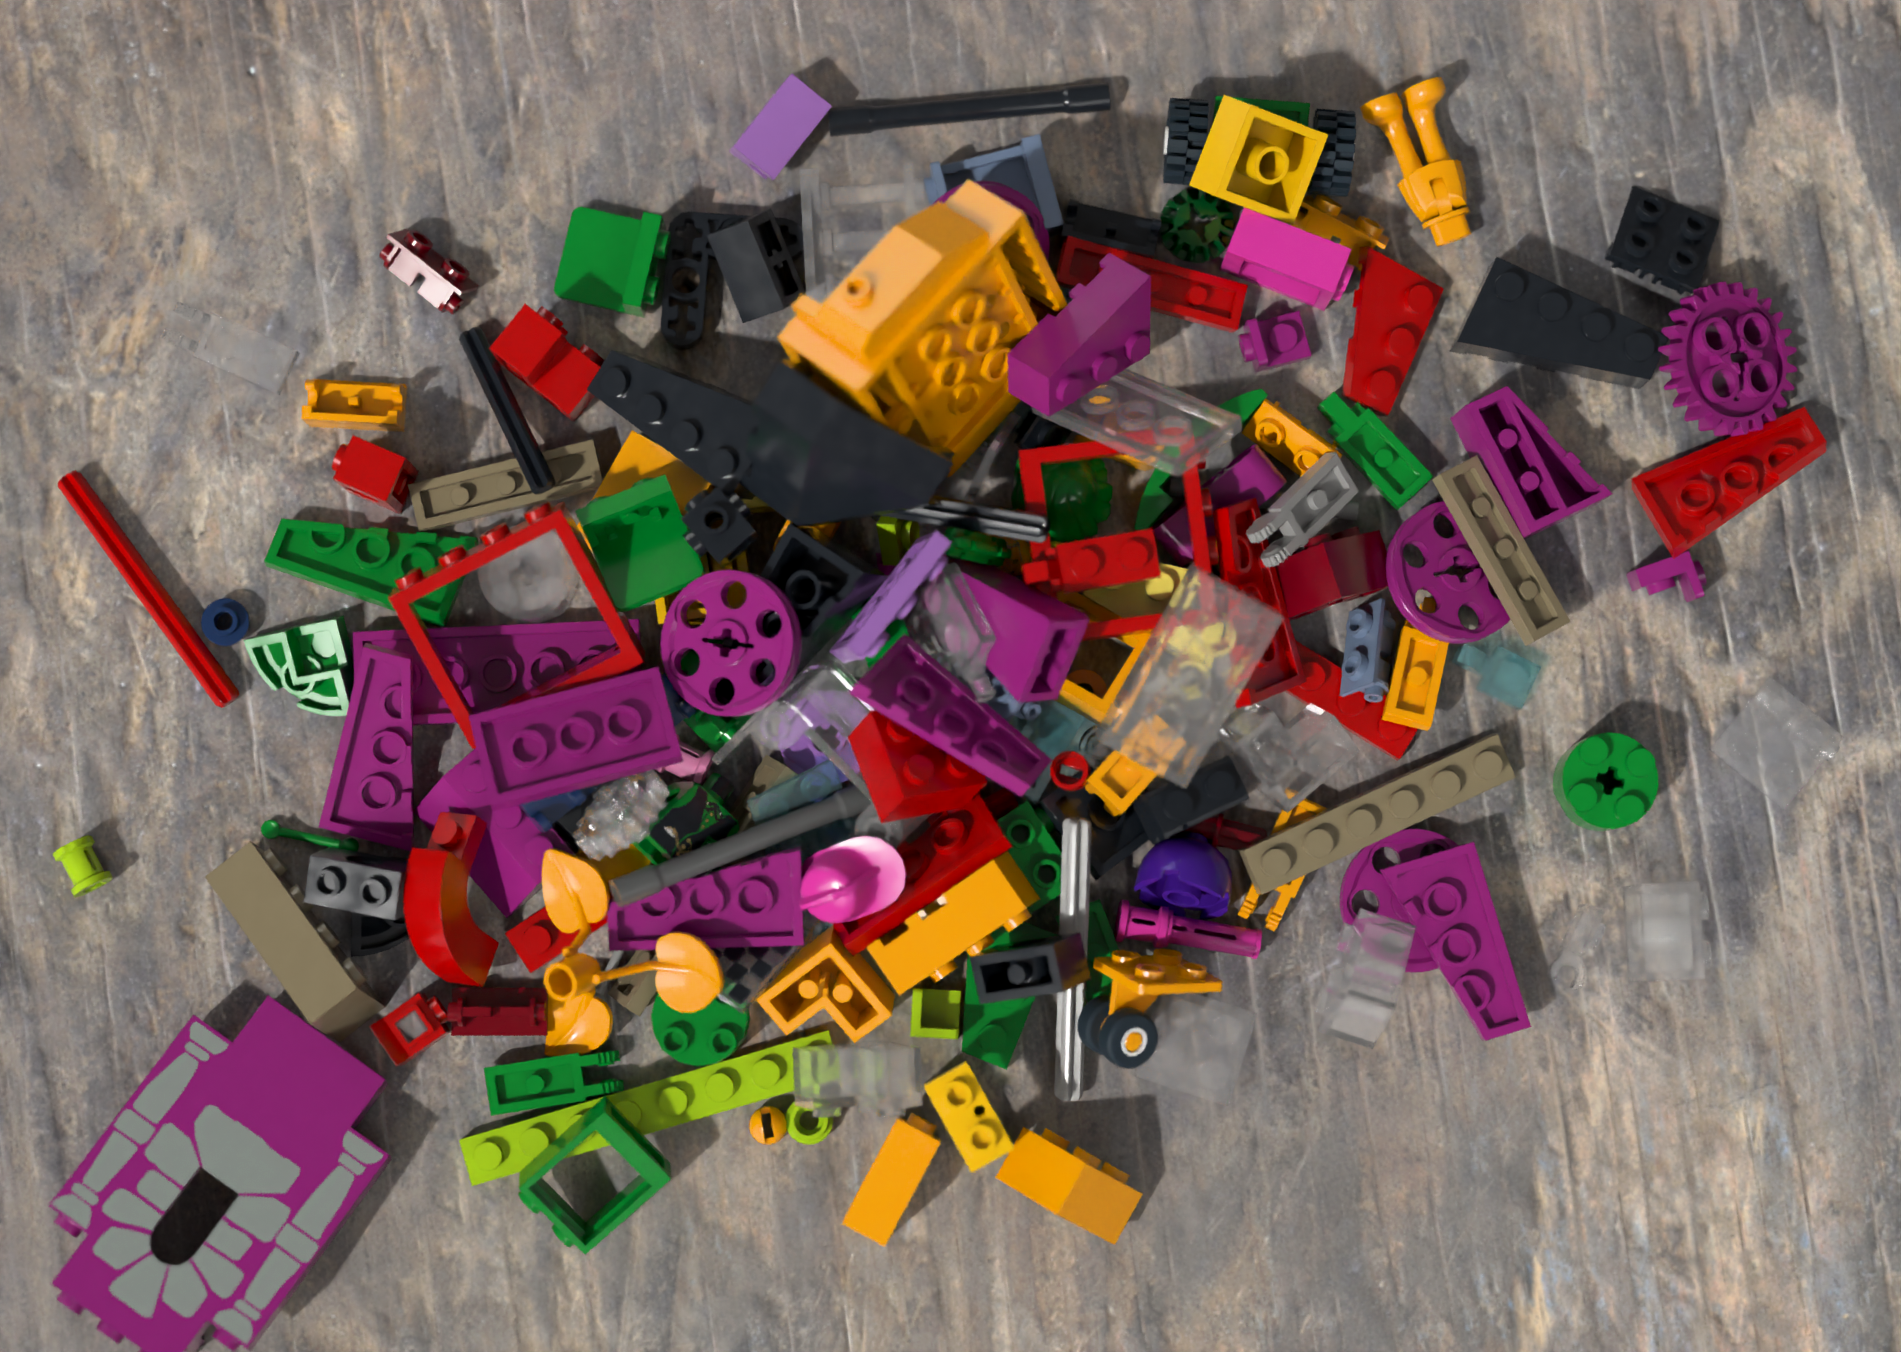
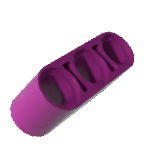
[1151,444,1287,567]

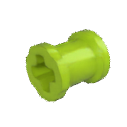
[53,835,113,898]

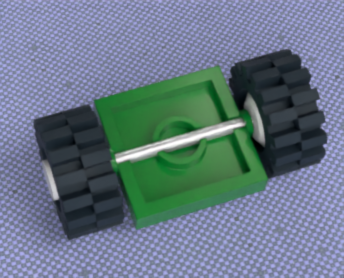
[1163,96,1356,197]

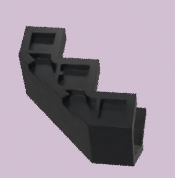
[741,360,955,526]

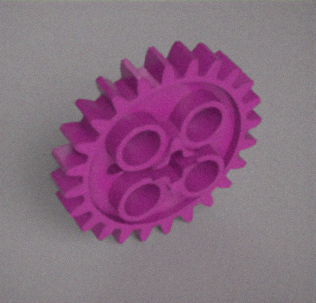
[1658,281,1797,437]

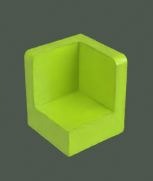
[910,988,961,1039]

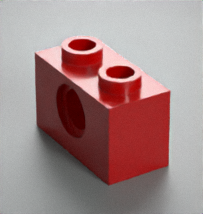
[332,435,419,514]

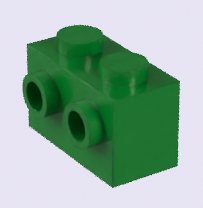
[996,801,1062,913]

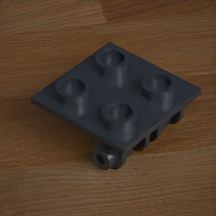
[1604,186,1720,295]

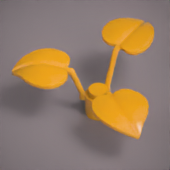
[542,848,724,1057]

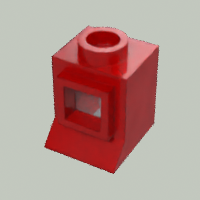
[369,993,451,1066]

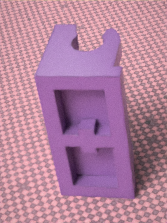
[729,73,832,181]

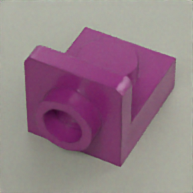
[1238,311,1312,373]
[1626,551,1707,602]

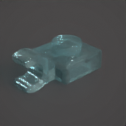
[1451,643,1541,710]

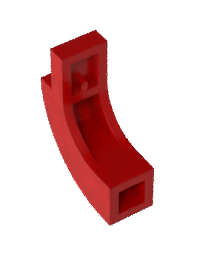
[403,812,499,987]

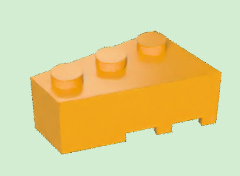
[866,851,1040,995]

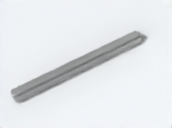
[1054,817,1092,1101]

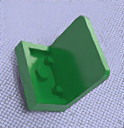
[554,207,671,318]
[575,474,705,612]

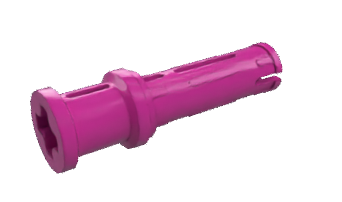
[1114,899,1262,959]

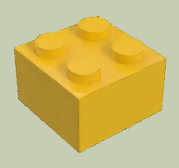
[1189,95,1328,225]

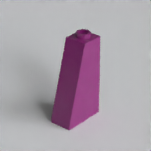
[927,560,1089,703]

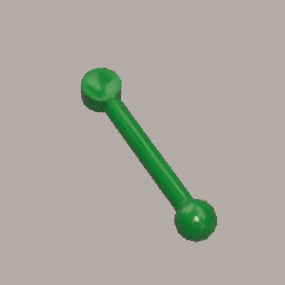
[261,820,359,851]

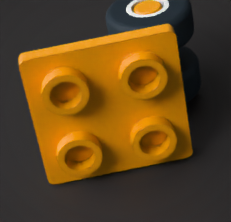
[1077,949,1223,1069]

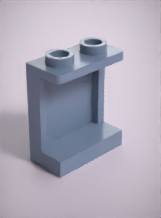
[923,134,1064,237]

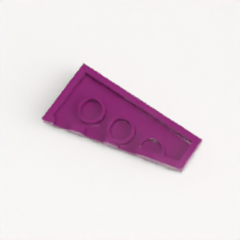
[849,633,1053,797]
[318,643,414,851]
[1380,842,1531,1041]
[607,846,804,951]

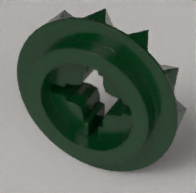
[1159,189,1234,263]

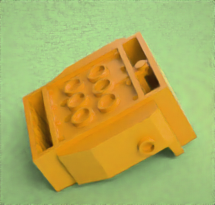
[777,179,1068,478]

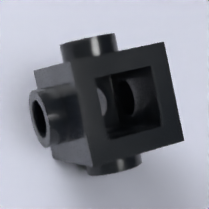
[681,487,760,568]

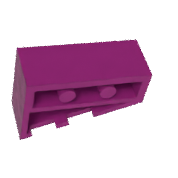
[1450,386,1612,540]

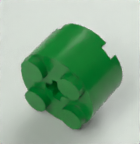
[1553,733,1659,831]

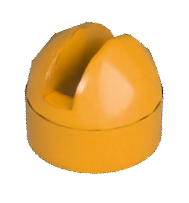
[749,1106,787,1145]

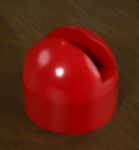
[1050,751,1091,791]

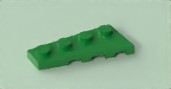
[264,518,479,628]

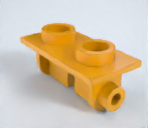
[1291,195,1390,270]
[1242,399,1343,476]

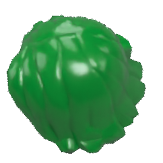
[1011,458,1113,543]

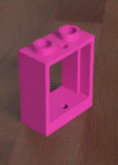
[1220,207,1355,311]

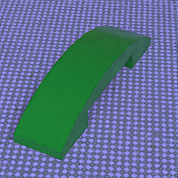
[1132,389,1268,532]

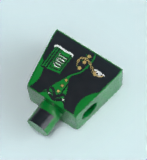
[622,772,739,874]

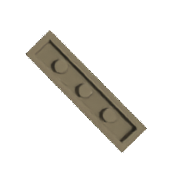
[408,439,603,532]
[1432,455,1571,646]

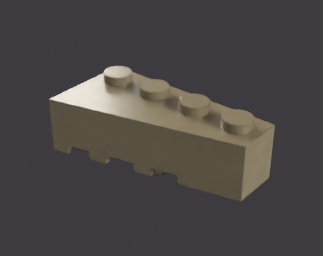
[205,841,386,1042]

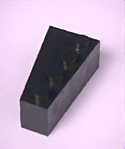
[1449,257,1669,389]
[587,350,760,500]
[715,523,889,716]

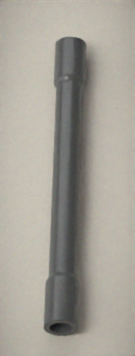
[610,781,875,908]

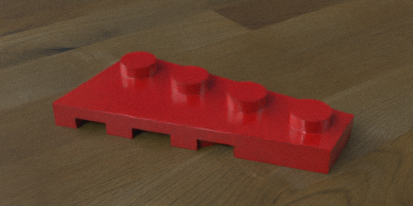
[1213,497,1307,708]

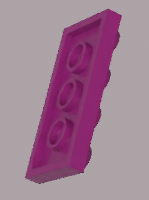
[469,667,683,811]

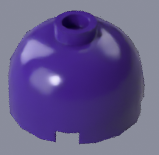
[1134,832,1232,919]

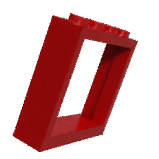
[1018,429,1225,641]
[388,501,646,749]

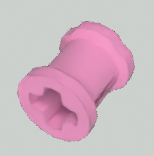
[654,734,716,785]

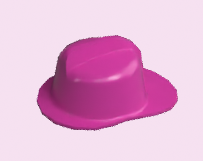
[799,835,906,923]

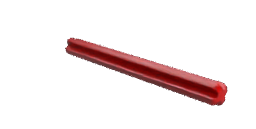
[57,470,239,708]

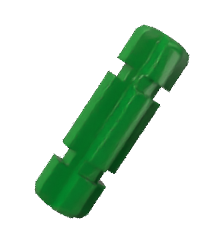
[943,526,1012,567]

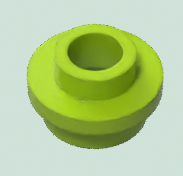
[785,1096,833,1145]

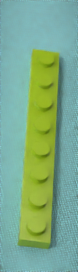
[459,1030,842,1186]

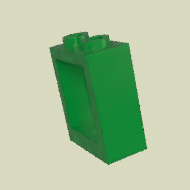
[518,1096,671,1255]

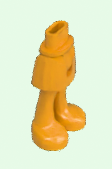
[1360,77,1472,247]

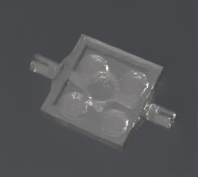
[905,563,997,703]

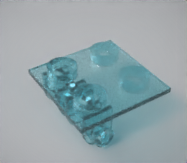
[747,758,865,866]

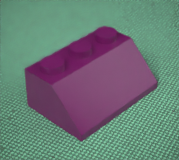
[414,748,577,918]

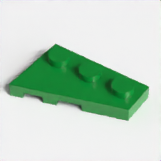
[962,922,1058,1070]

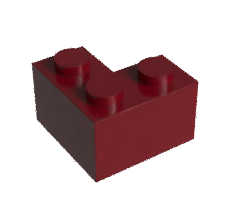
[1275,527,1389,621]

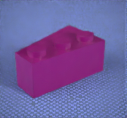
[1008,253,1151,417]

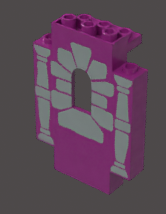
[48,995,392,1352]

